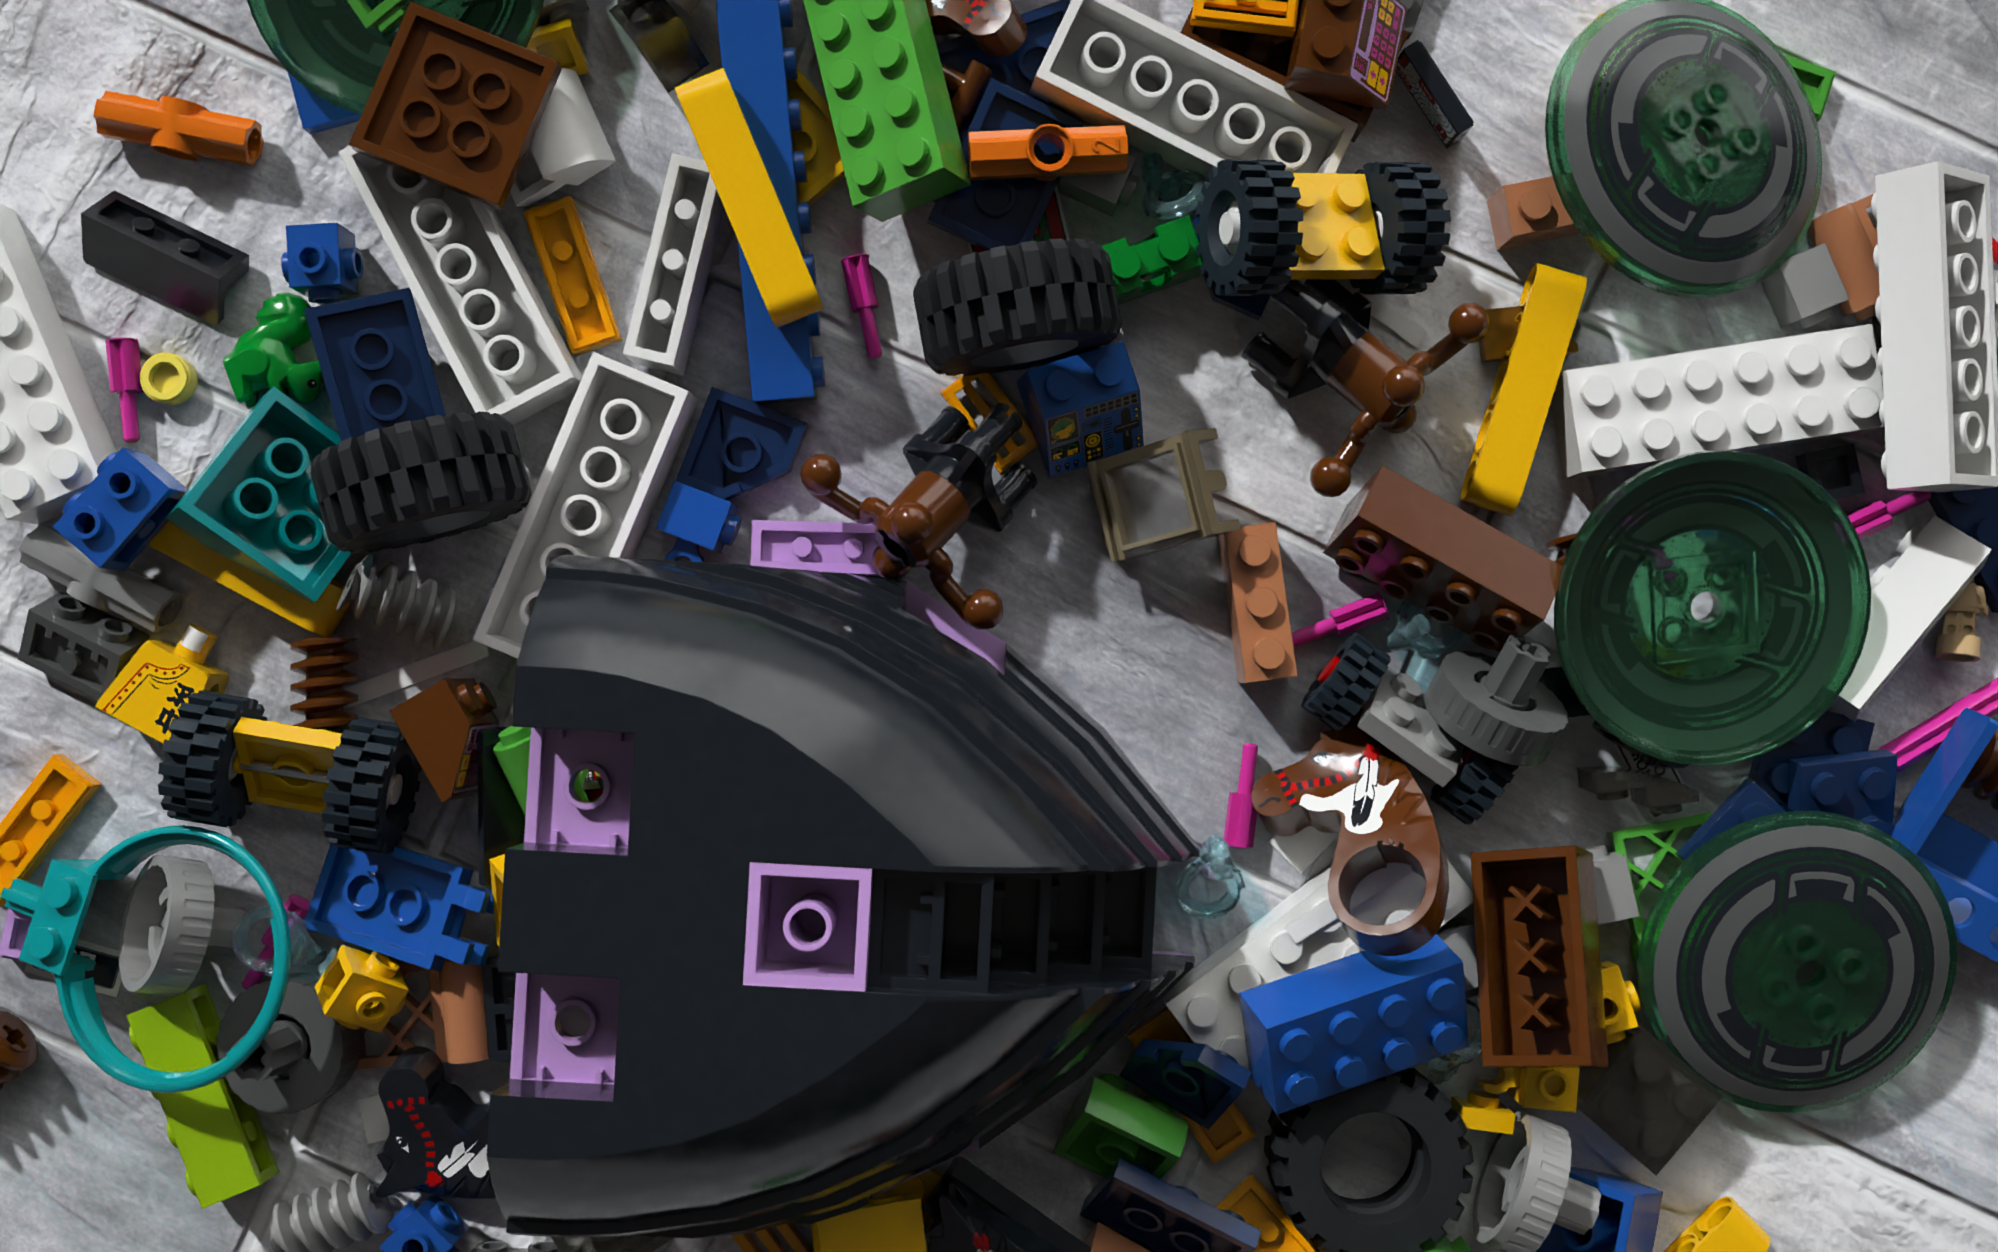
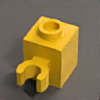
[1478,1052,1580,1113]

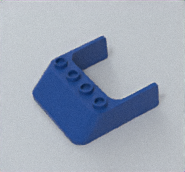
[1883,708,1998,963]

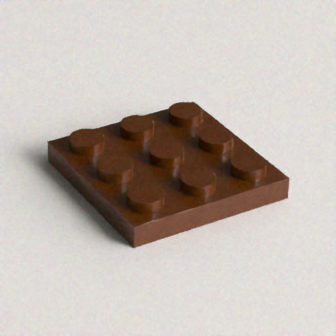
[349,2,562,210]

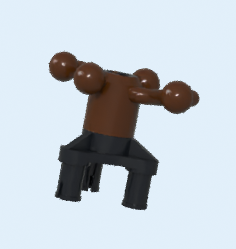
[1241,279,1490,497]
[800,403,1038,630]

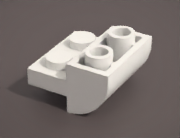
[510,68,616,208]

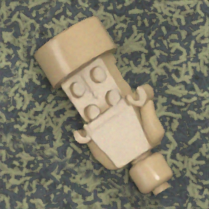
[1935,579,1989,662]

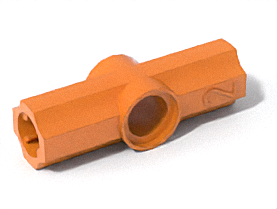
[93,91,264,167]
[968,123,1128,182]

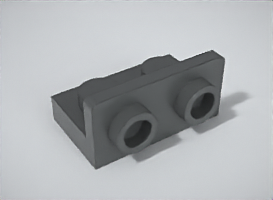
[18,592,150,700]

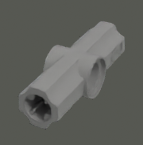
[19,524,182,633]

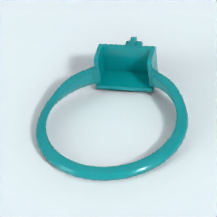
[0,825,291,1093]

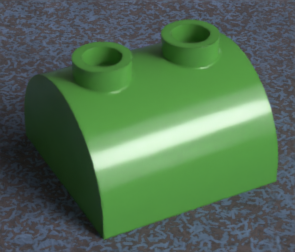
[1052,1074,1188,1179]

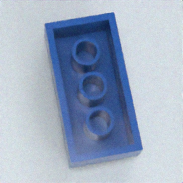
[1239,934,1469,1115]

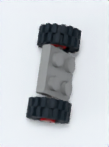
[1301,632,1519,825]

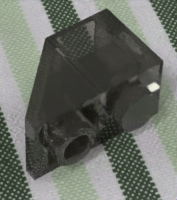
[609,0,710,93]

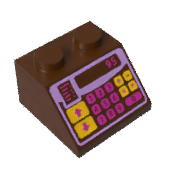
[1284,0,1408,111]
[389,678,499,802]

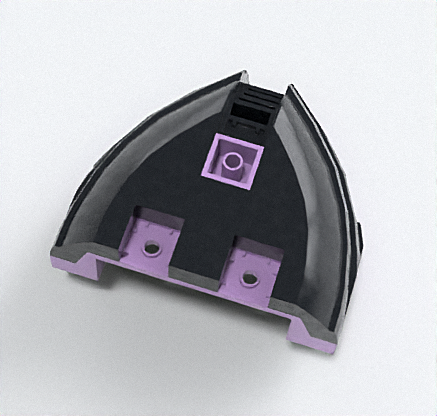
[487,555,1201,1239]

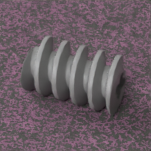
[336,553,457,651]
[270,1172,392,1252]

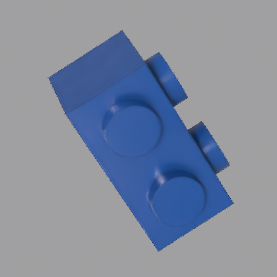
[53,447,188,571]

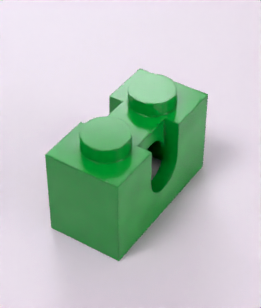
[1102,215,1203,305]

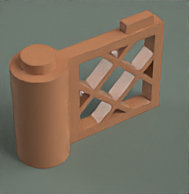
[1802,194,1880,322]
[356,952,491,1069]

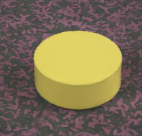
[140,352,198,405]

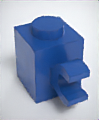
[656,480,742,562]

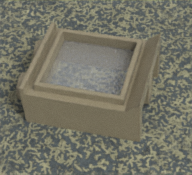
[1087,428,1241,562]

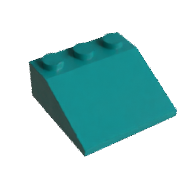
[166,386,351,604]

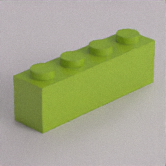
[126,984,280,1209]

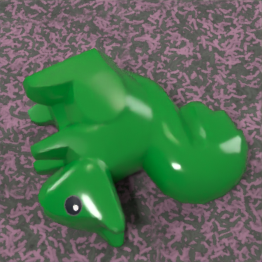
[223,293,324,409]

